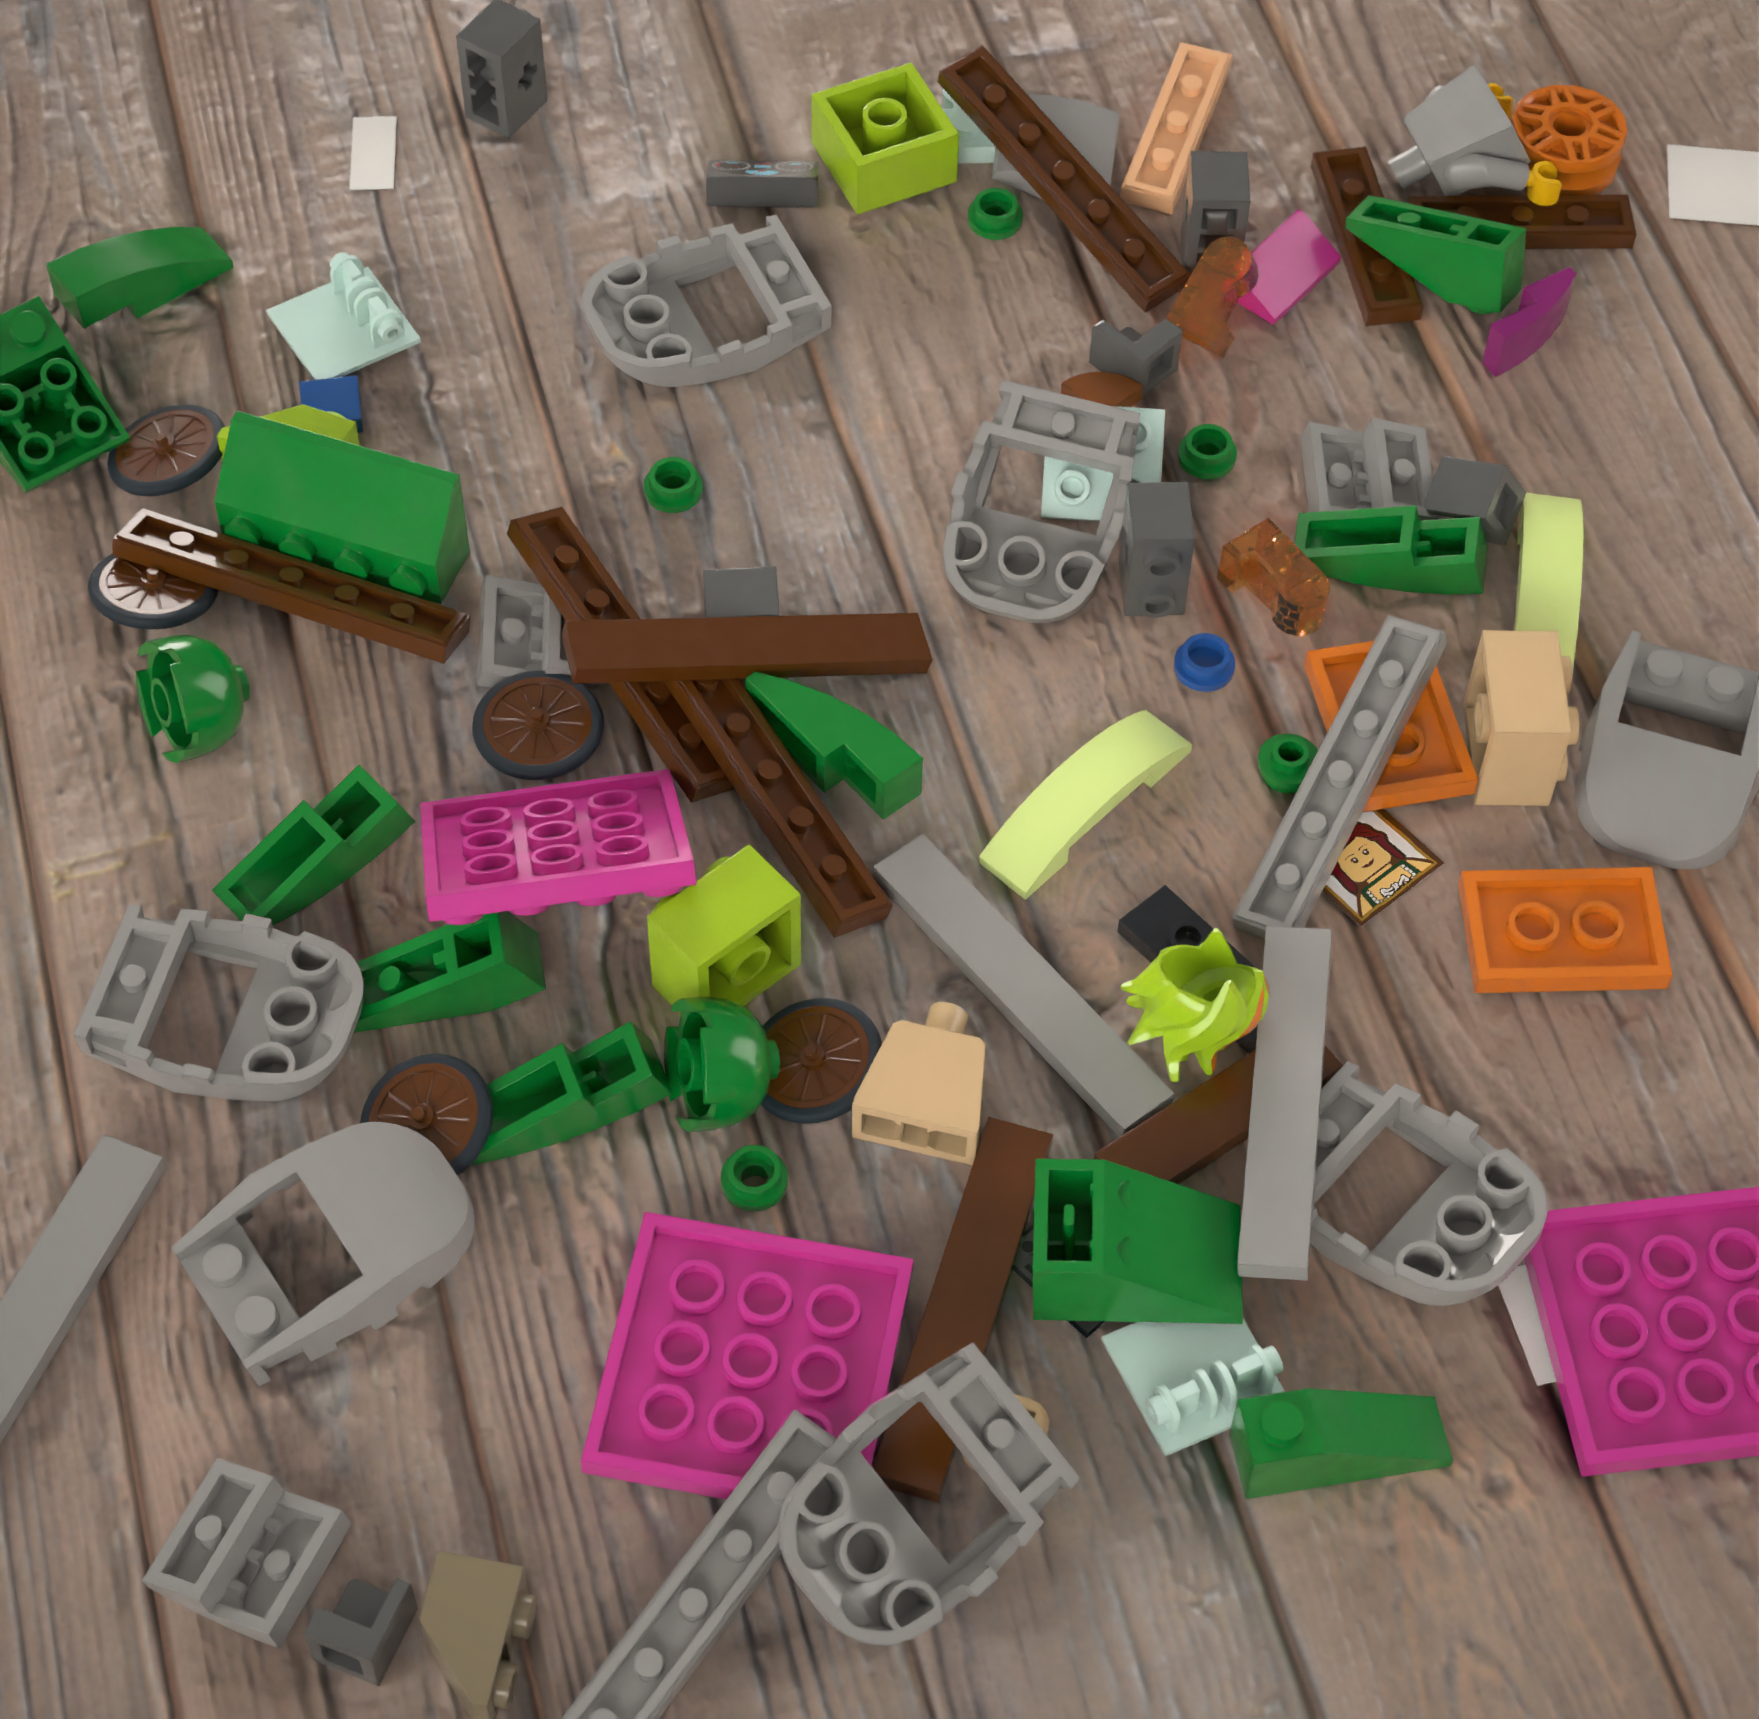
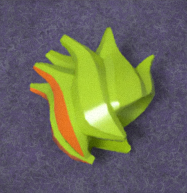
[1121,928,1269,1082]

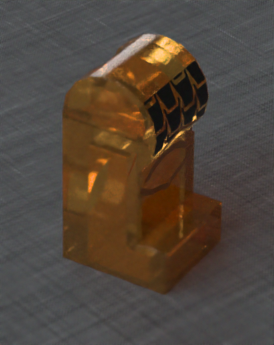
[1166,236,1259,358]
[1217,517,1330,636]

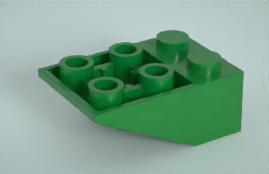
[0,296,130,493]
[1033,1158,1243,1324]

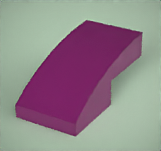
[1482,266,1576,377]

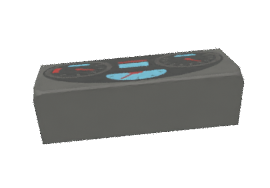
[706,160,818,207]

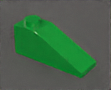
[1346,195,1526,314]
[354,911,546,1033]
[1229,1388,1453,1499]

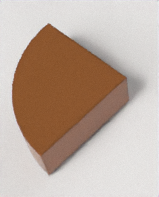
[1061,372,1143,407]

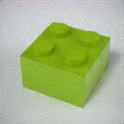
[811,62,959,215]
[647,844,801,1015]

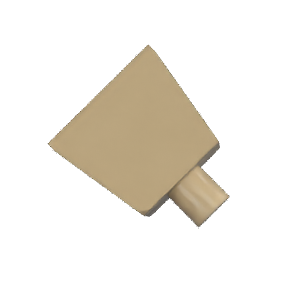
[852,1002,986,1166]

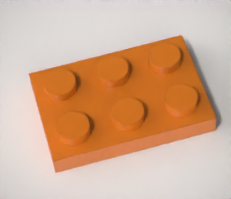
[1304,640,1479,812]
[1458,867,1673,993]

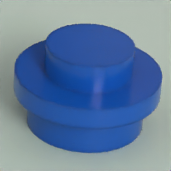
[1174,633,1235,692]

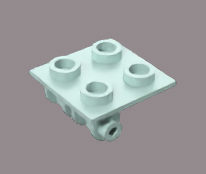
[266,252,421,380]
[1041,406,1165,522]
[1101,1319,1285,1457]

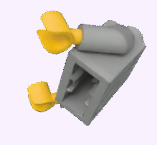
[1387,65,1562,206]

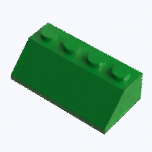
[214,410,470,604]

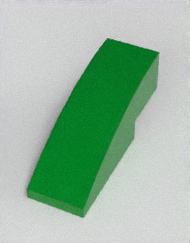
[46,227,234,329]
[1292,505,1488,594]
[746,672,923,820]
[212,765,416,926]
[472,1021,673,1165]

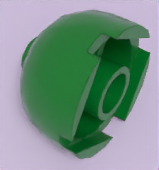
[136,635,250,763]
[664,997,780,1132]

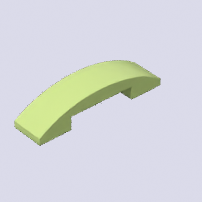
[1513,492,1584,674]
[979,710,1192,900]

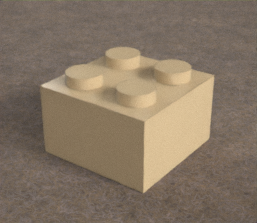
[1463,630,1579,806]

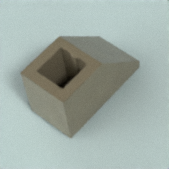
[419,1550,537,1719]

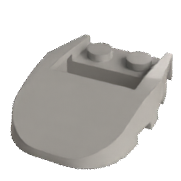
[582,215,832,387]
[943,380,1140,623]
[1575,630,1759,869]
[73,904,364,1101]
[1311,1061,1548,1306]
[172,1122,475,1386]
[778,1343,1080,1646]

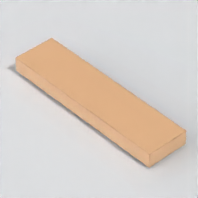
[1120,42,1232,215]

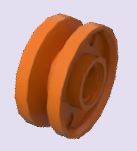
[1511,85,1628,195]

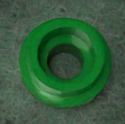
[967,188,1023,240]
[1178,424,1237,479]
[644,457,703,513]
[1257,733,1318,793]
[720,1145,788,1212]

